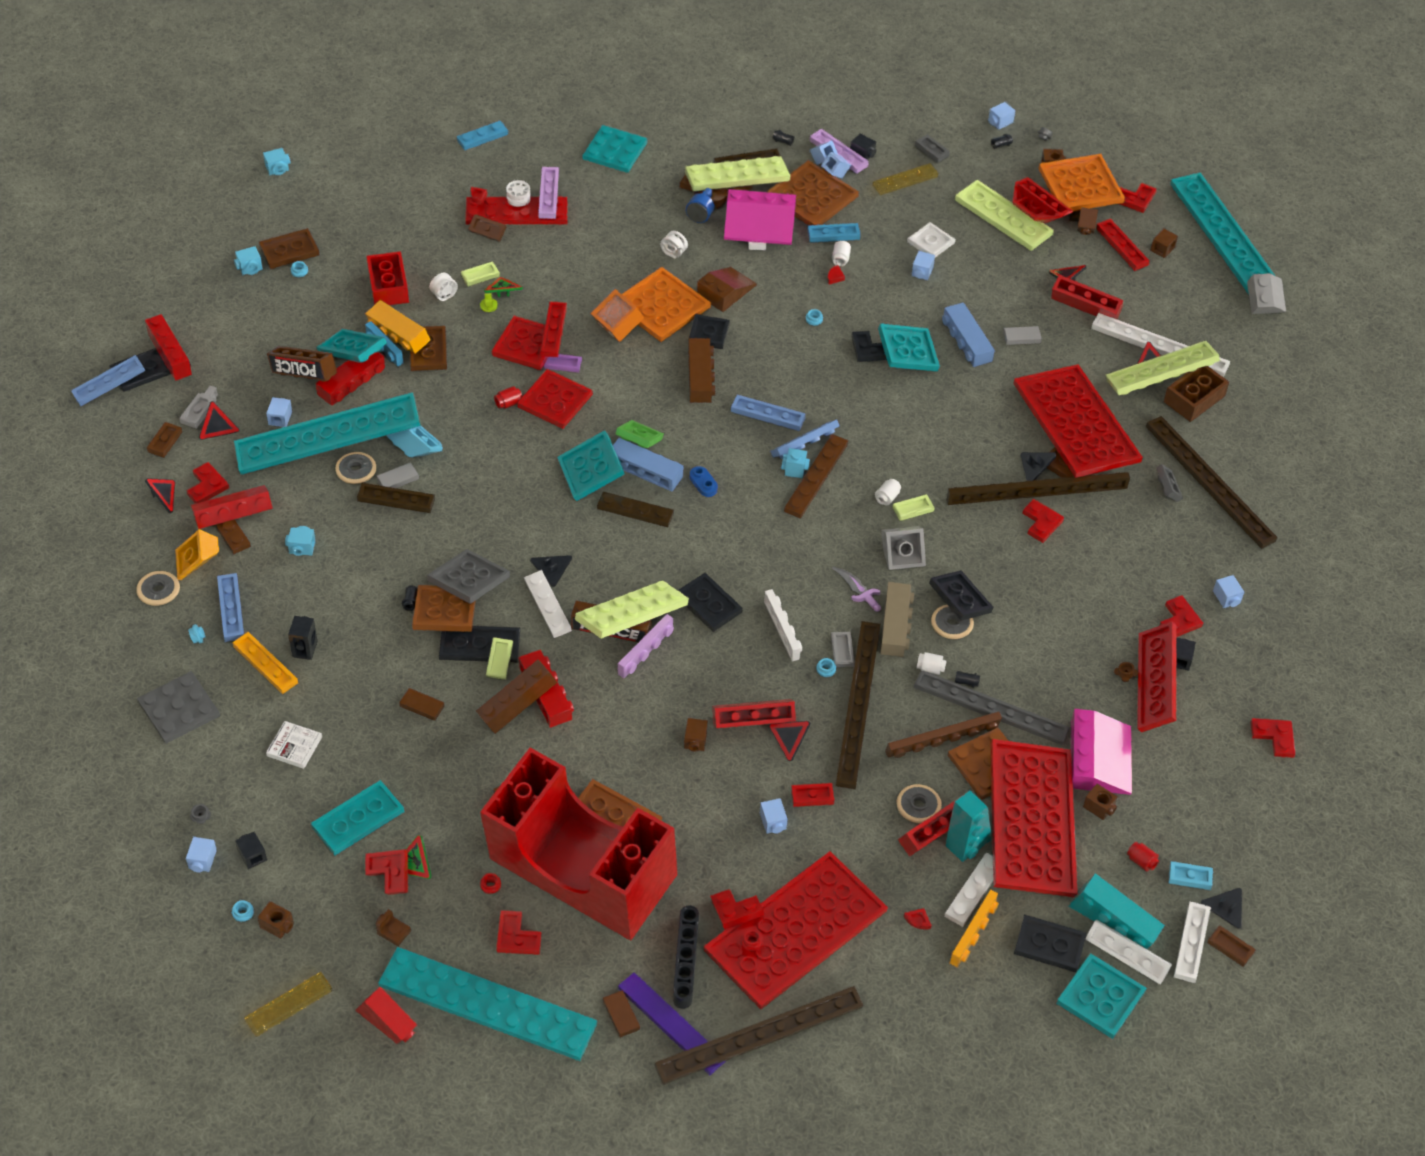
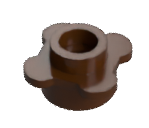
[1114,662,1138,682]

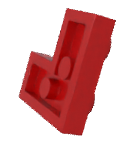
[1119,183,1157,213]
[186,462,229,504]
[1022,498,1064,543]
[1159,595,1203,637]
[1250,718,1296,758]
[365,849,408,895]
[710,889,764,930]
[496,910,542,955]

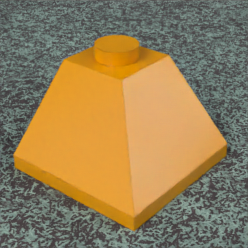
[175,529,219,580]

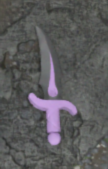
[832,567,881,612]

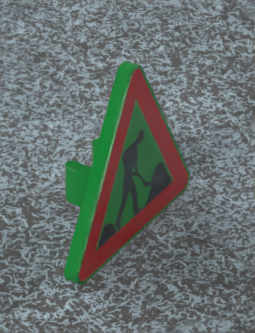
[484,277,523,297]
[405,835,431,879]

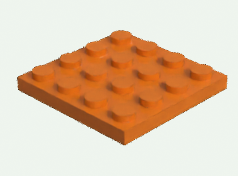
[1038,154,1125,211]
[622,267,711,342]

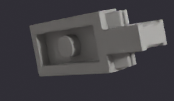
[180,385,218,429]

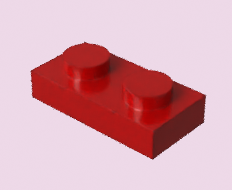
[791,783,834,807]

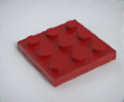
[492,316,548,370]
[517,369,593,429]

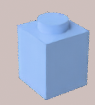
[988,102,1015,130]
[810,141,838,165]
[821,152,851,178]
[911,251,935,280]
[266,397,292,427]
[1213,575,1244,608]
[760,798,787,834]
[186,837,217,872]

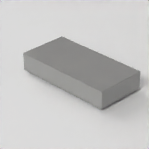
[1003,326,1042,345]
[377,462,419,488]
[831,632,854,667]

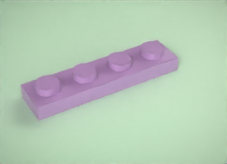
[810,129,869,174]
[539,167,559,219]
[618,614,674,678]

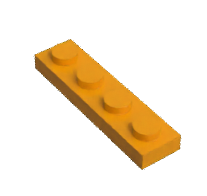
[232,632,298,694]
[950,890,999,967]

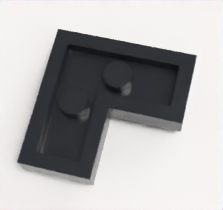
[851,331,887,362]

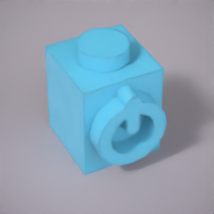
[263,148,290,175]
[234,246,263,275]
[781,448,810,478]
[285,526,316,556]

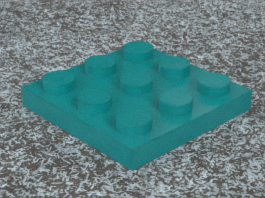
[583,125,647,173]
[878,323,940,372]
[557,430,625,501]
[1056,953,1147,1039]

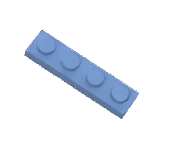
[71,355,145,406]
[731,395,805,431]
[770,420,840,458]
[217,573,244,642]

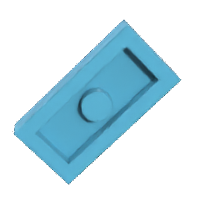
[1169,861,1213,890]

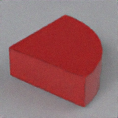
[470,187,487,205]
[828,265,845,284]
[904,908,932,930]

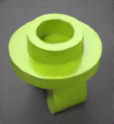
[480,293,498,312]

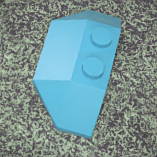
[387,426,443,458]

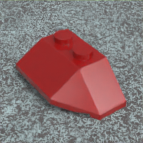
[1012,177,1072,224]

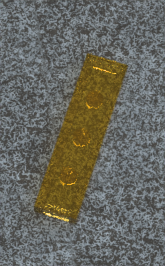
[873,163,938,195]
[244,971,333,1037]

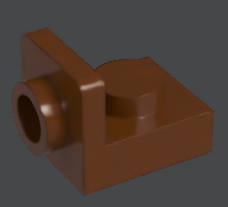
[376,909,411,946]

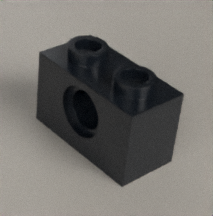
[288,616,318,660]

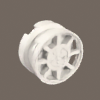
[506,180,530,207]
[660,231,688,258]
[430,273,458,301]

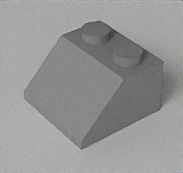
[1247,274,1286,314]
[882,526,926,570]

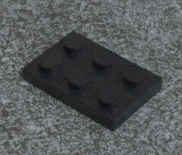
[929,570,994,621]
[677,573,743,632]
[1014,914,1087,973]

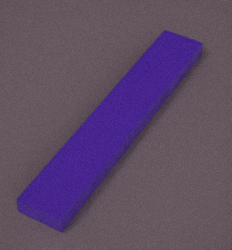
[618,972,726,1075]

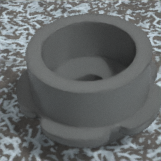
[1037,127,1053,141]
[190,804,211,824]

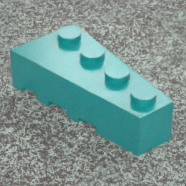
[945,791,992,862]
[1068,873,1165,949]

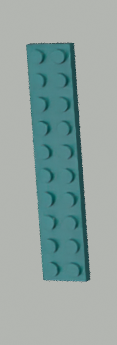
[1170,172,1275,295]
[234,392,421,475]
[378,947,597,1061]

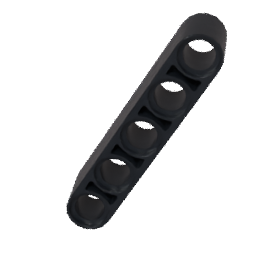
[673,905,699,1009]

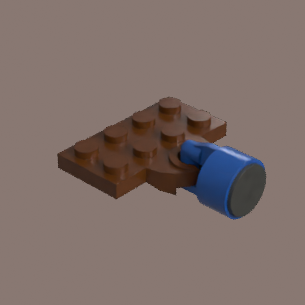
[679,165,753,223]

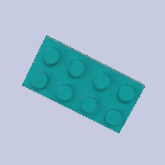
[316,329,387,362]
[311,780,405,855]

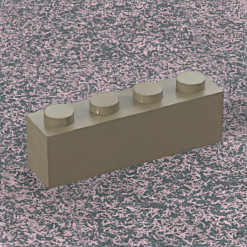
[880,582,914,657]

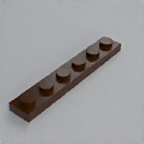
[784,434,848,519]
[885,712,1002,758]

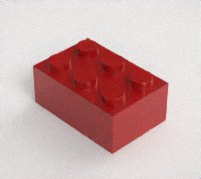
[366,251,409,305]

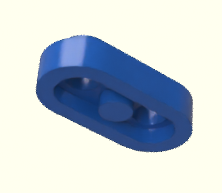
[690,466,718,497]

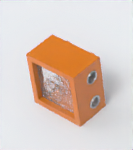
[590,289,644,342]

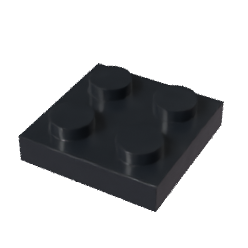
[688,314,730,349]

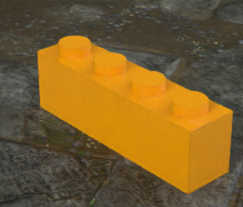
[365,300,430,354]

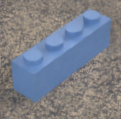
[942,302,994,367]
[613,438,683,491]

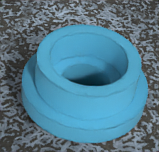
[290,261,308,277]
[806,309,823,325]
[189,624,205,643]
[816,658,836,677]
[232,900,254,922]

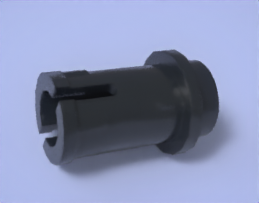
[773,130,795,146]
[991,134,1013,149]
[402,585,418,611]
[955,671,980,688]

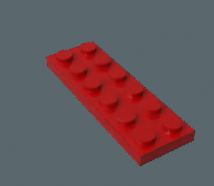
[466,196,567,225]
[1137,621,1176,732]

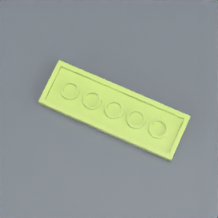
[685,156,790,191]
[955,180,1054,251]
[1106,341,1220,395]
[575,580,689,638]

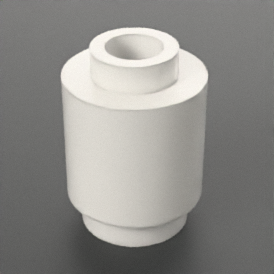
[832,241,851,266]
[875,479,901,505]
[917,652,946,675]

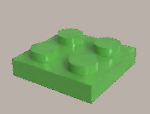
[616,420,664,448]

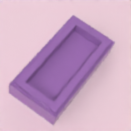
[544,354,582,373]

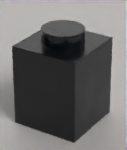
[850,133,876,160]
[1176,638,1196,671]
[235,832,267,870]

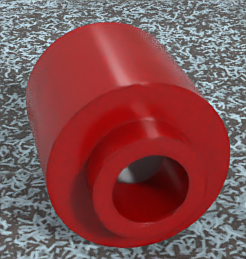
[494,386,522,409]
[1127,842,1159,871]

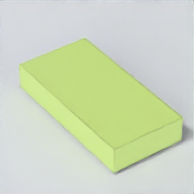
[461,261,500,286]
[893,494,934,521]
[486,637,513,680]

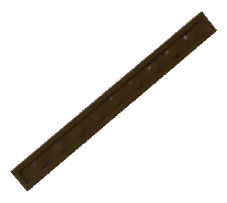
[1146,416,1277,549]
[946,472,1130,505]
[836,621,881,790]
[654,986,864,1085]

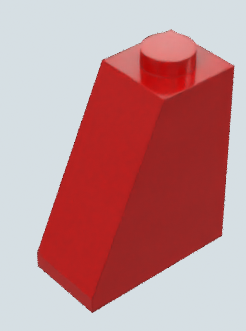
[355,987,417,1044]

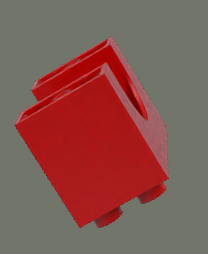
[480,747,677,941]

